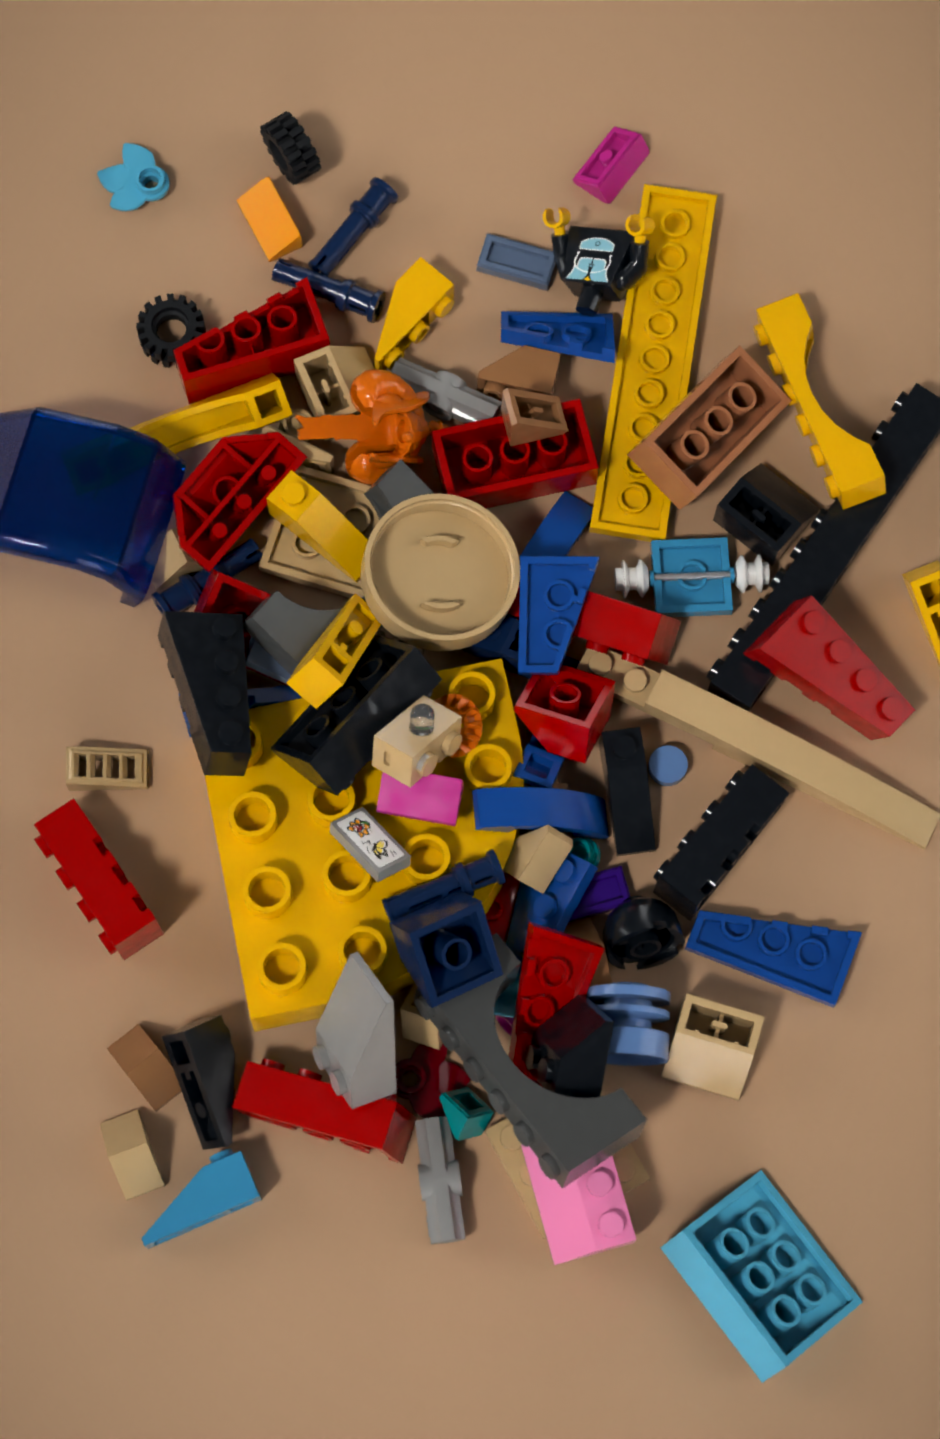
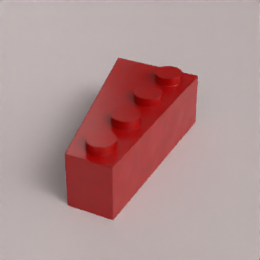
[743,595,915,740]
[34,798,164,960]
[232,1058,417,1164]

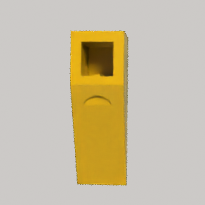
[375,257,455,370]

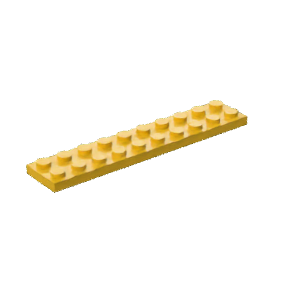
[589,184,717,542]

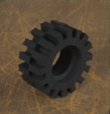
[260,111,321,185]
[137,294,206,368]

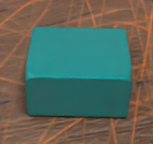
[439,1087,494,1141]

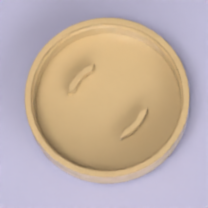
[360,493,520,651]

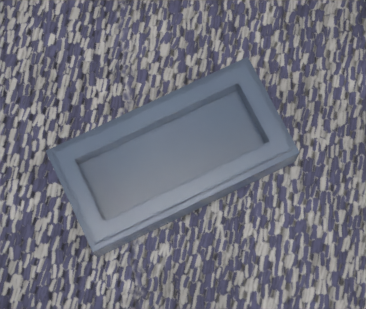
[477,233,556,291]

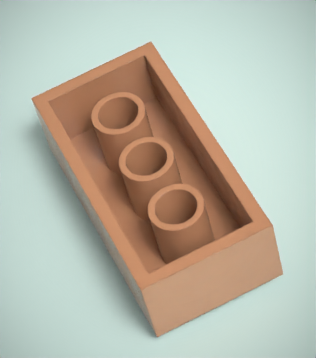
[627,346,792,510]

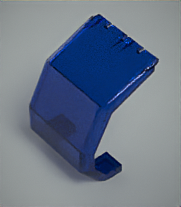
[0,407,187,607]

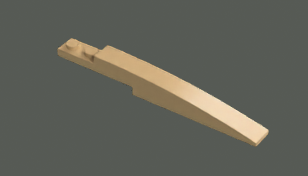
[577,648,940,850]

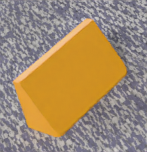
[237,176,302,262]

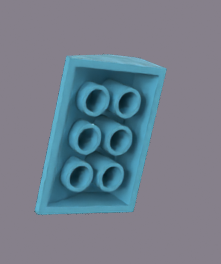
[660,1170,863,1383]

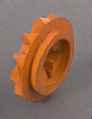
[434,694,483,758]

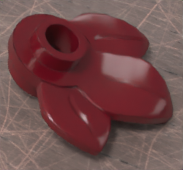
[396,1044,470,1118]

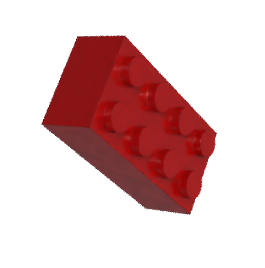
[432,399,599,509]

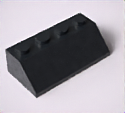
[271,635,442,795]

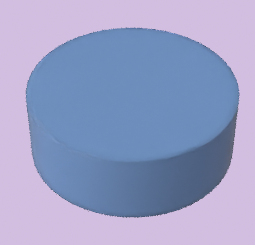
[648,745,688,786]

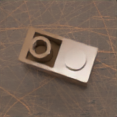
[477,345,561,401]

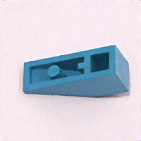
[141,1148,262,1249]

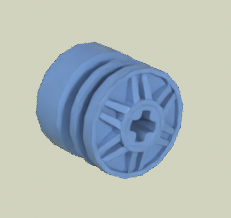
[587,982,671,1066]

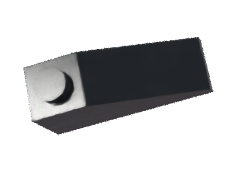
[599,727,656,856]
[162,1015,235,1150]

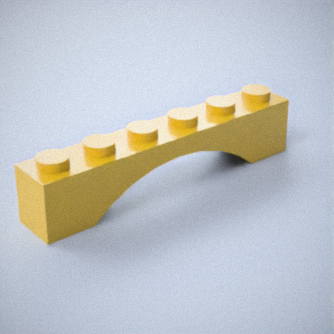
[753,293,886,510]
[61,373,293,497]

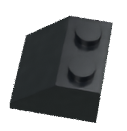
[525,995,614,1098]

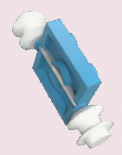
[614,537,770,617]

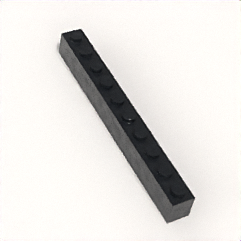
[706,383,940,712]

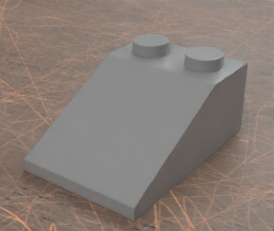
[313,952,397,1109]

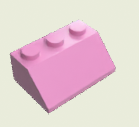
[521,1145,637,1266]

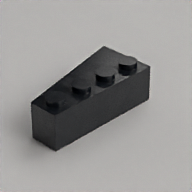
[158,611,252,776]
[653,764,789,921]

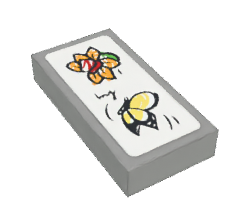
[330,807,411,882]

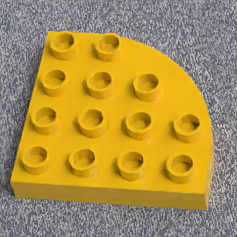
[205,658,524,1032]

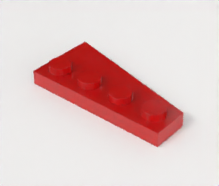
[508,921,604,1088]

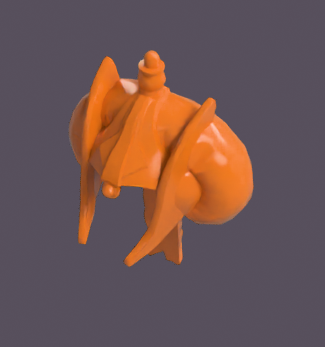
[295,369,448,485]

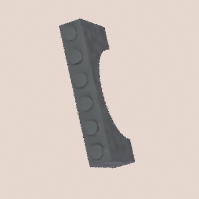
[243,459,435,675]
[414,933,647,1189]

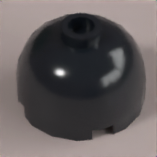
[603,895,685,970]

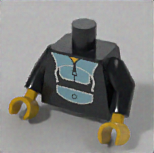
[542,207,655,316]

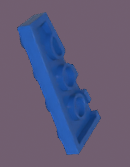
[684,910,862,1008]

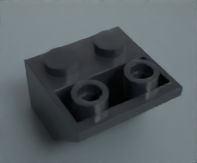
[713,463,820,567]

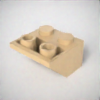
[293,346,374,442]
[661,993,765,1101]

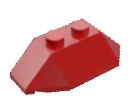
[172,432,307,573]

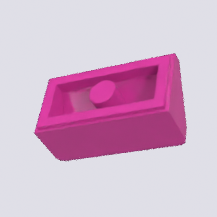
[572,126,649,204]
[376,772,463,826]

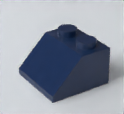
[389,891,504,1008]

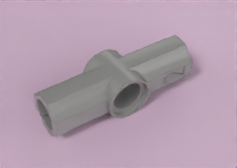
[391,357,502,424]
[415,1116,466,1244]

